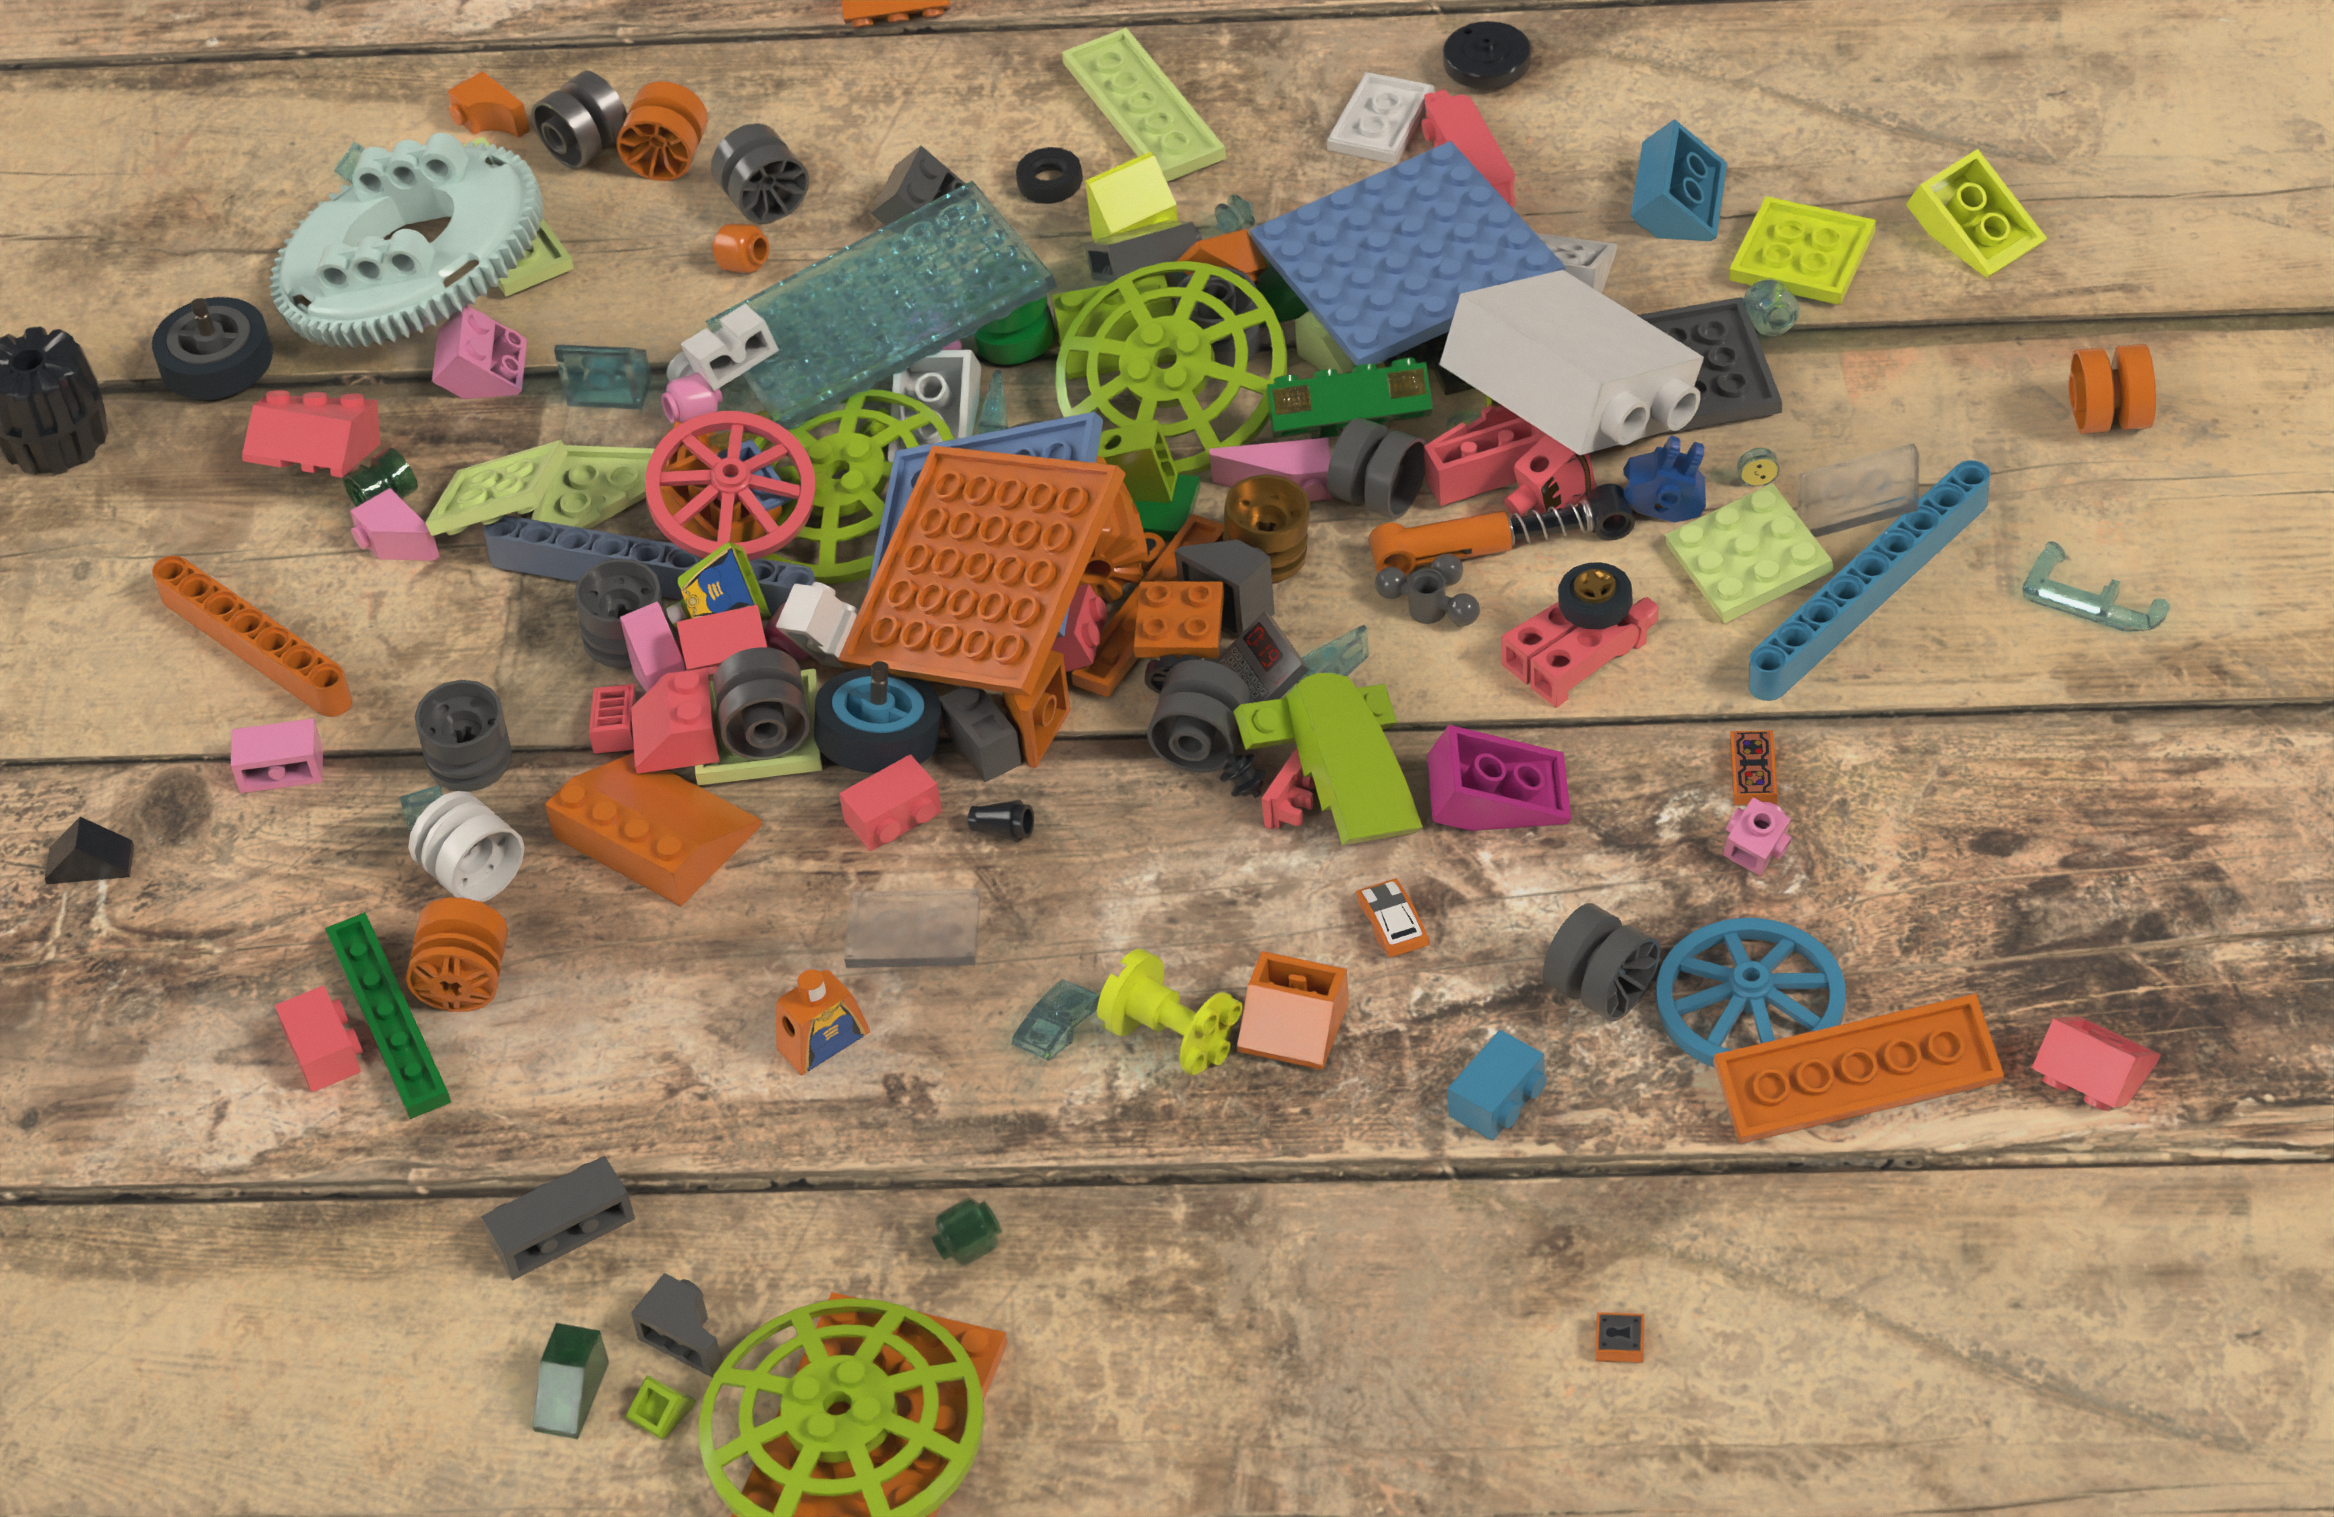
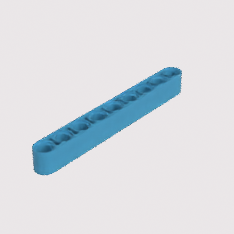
[1749,460,1990,701]

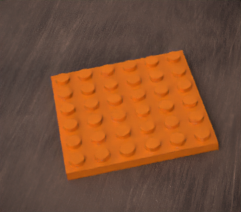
[837,445,1126,696]

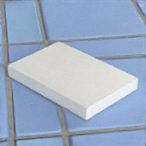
[1327,72,1435,165]

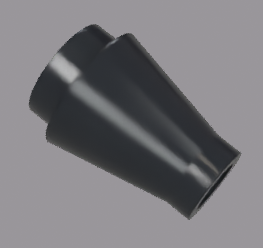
[968,800,1034,842]

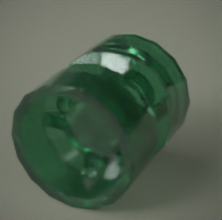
[343,447,418,507]

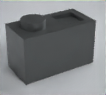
[939,686,1022,782]

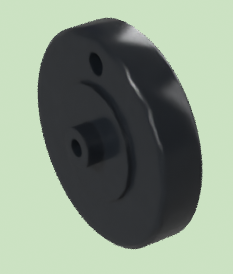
[1443,21,1531,89]

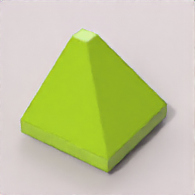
[625,1375,696,1440]

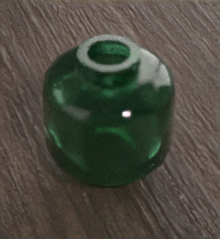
[931,1197,1003,1266]

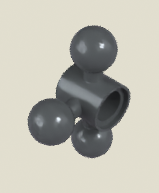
[1375,554,1480,626]

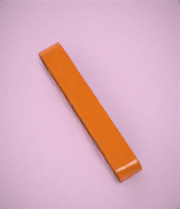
[152,555,352,717]

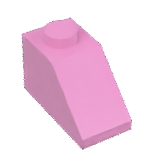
[350,488,440,561]
[620,601,686,693]

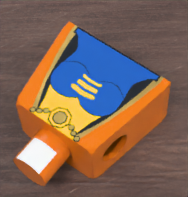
[776,969,870,1076]

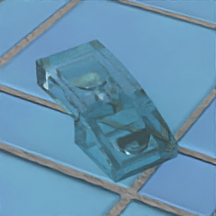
[1011,979,1099,1061]

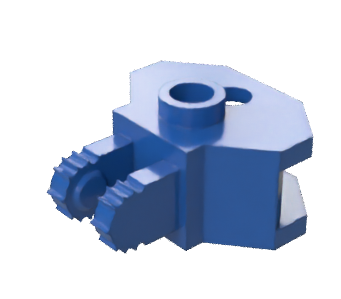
[1623,436,1706,523]

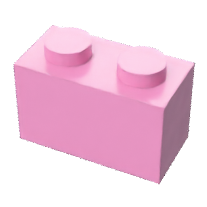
[231,718,323,793]

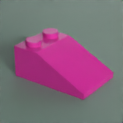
[1427,725,1571,831]

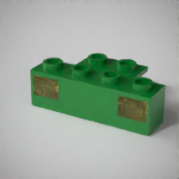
[1266,358,1433,439]

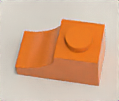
[447,71,530,138]

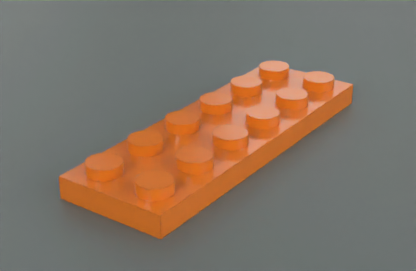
[1713,993,2005,1144]

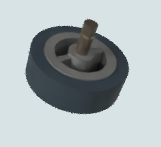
[152,297,273,400]

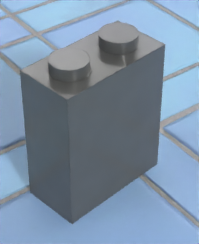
[1084,220,1202,282]

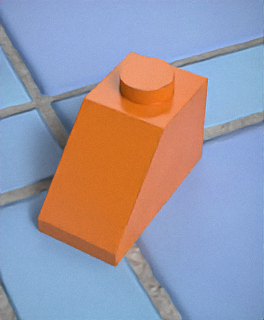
[1177,229,1269,286]

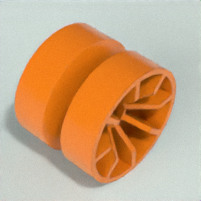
[617,81,708,181]
[2069,344,2156,434]

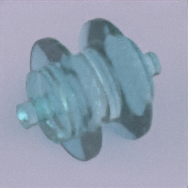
[1215,195,1255,233]

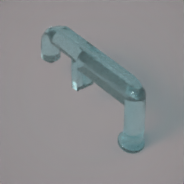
[2022,541,2170,632]

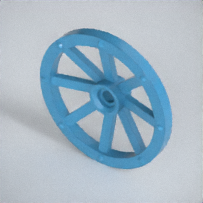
[1656,918,1846,1068]

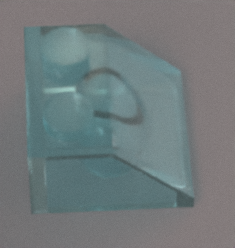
[554,345,652,410]

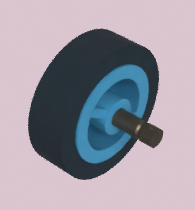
[814,661,941,773]

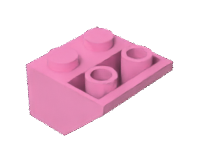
[432,305,527,399]

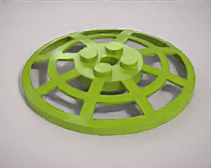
[1055,261,1288,475]
[754,389,954,584]
[699,1298,985,1517]

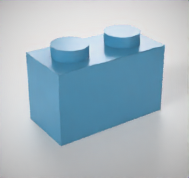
[1447,1030,1547,1141]

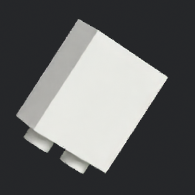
[1439,270,1704,455]

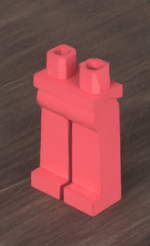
[1501,597,1658,708]

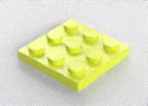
[1729,196,1876,305]

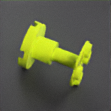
[1097,948,1243,1075]

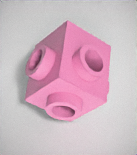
[1723,797,1792,876]

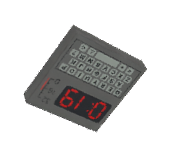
[1214,612,1310,703]

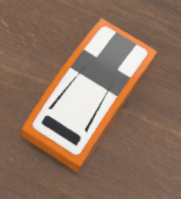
[1356,878,1430,958]

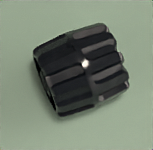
[0,326,108,475]

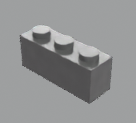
[481,1155,635,1281]

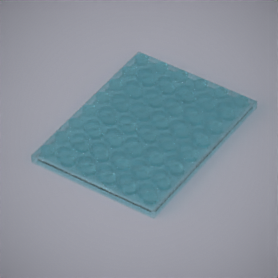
[706,180,1058,430]

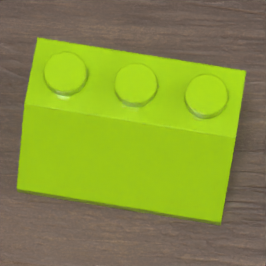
[1051,275,1177,380]

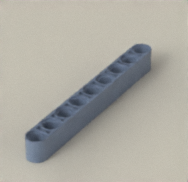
[483,515,815,616]

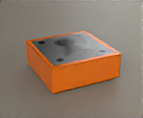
[1595,1312,1644,1363]

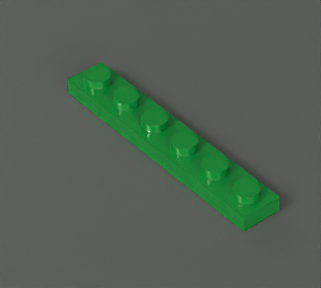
[325,912,452,1119]

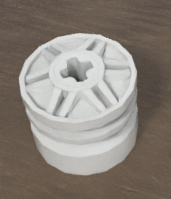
[408,791,525,902]

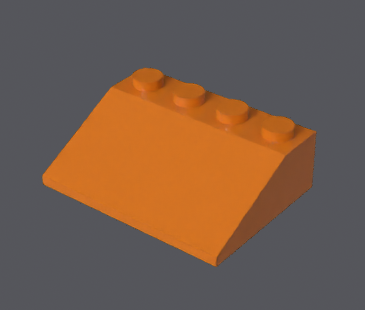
[545,753,762,907]

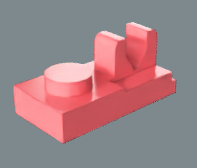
[1261,747,1315,829]

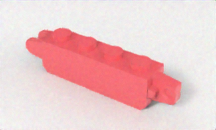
[1422,89,1516,208]

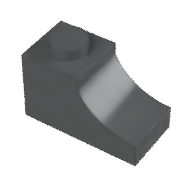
[631,1273,723,1378]

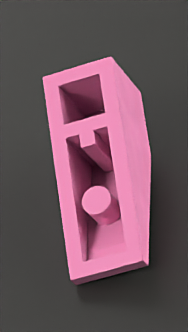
[1209,438,1334,502]

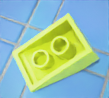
[1905,149,2047,278]

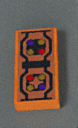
[1730,730,1777,805]

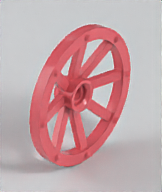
[645,411,815,561]

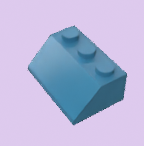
[1630,119,1727,241]

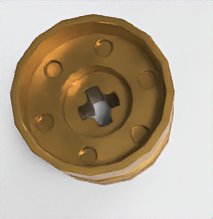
[1223,474,1310,583]

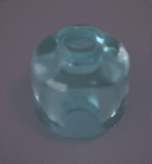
[1743,279,1799,337]

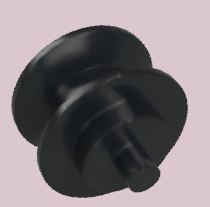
[1220,753,1267,798]

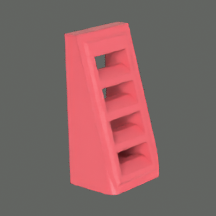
[589,684,636,754]

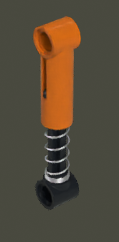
[1368,483,1635,576]

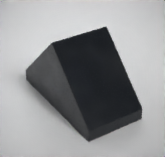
[45,817,134,884]

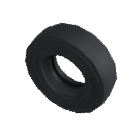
[1016,147,1083,204]

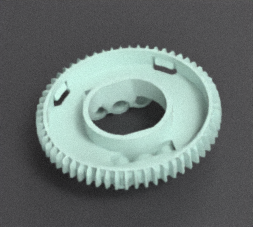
[269,133,544,348]

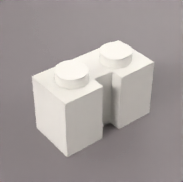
[681,304,779,391]
[775,582,859,669]

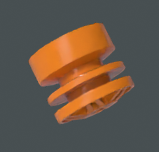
[406,897,509,1012]

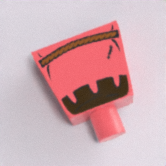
[1504,434,1596,517]

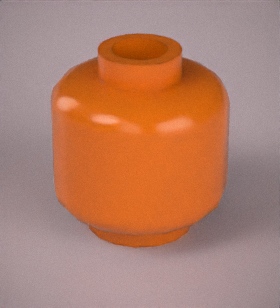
[712,223,769,273]

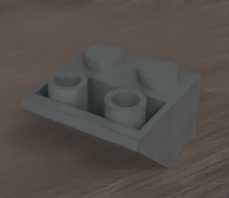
[871,146,976,244]

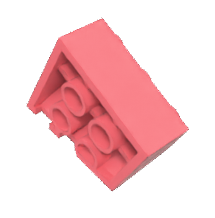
[242,390,380,478]

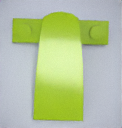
[1233,673,1423,845]

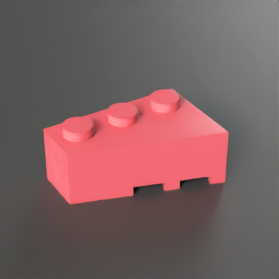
[1424,405,1546,506]

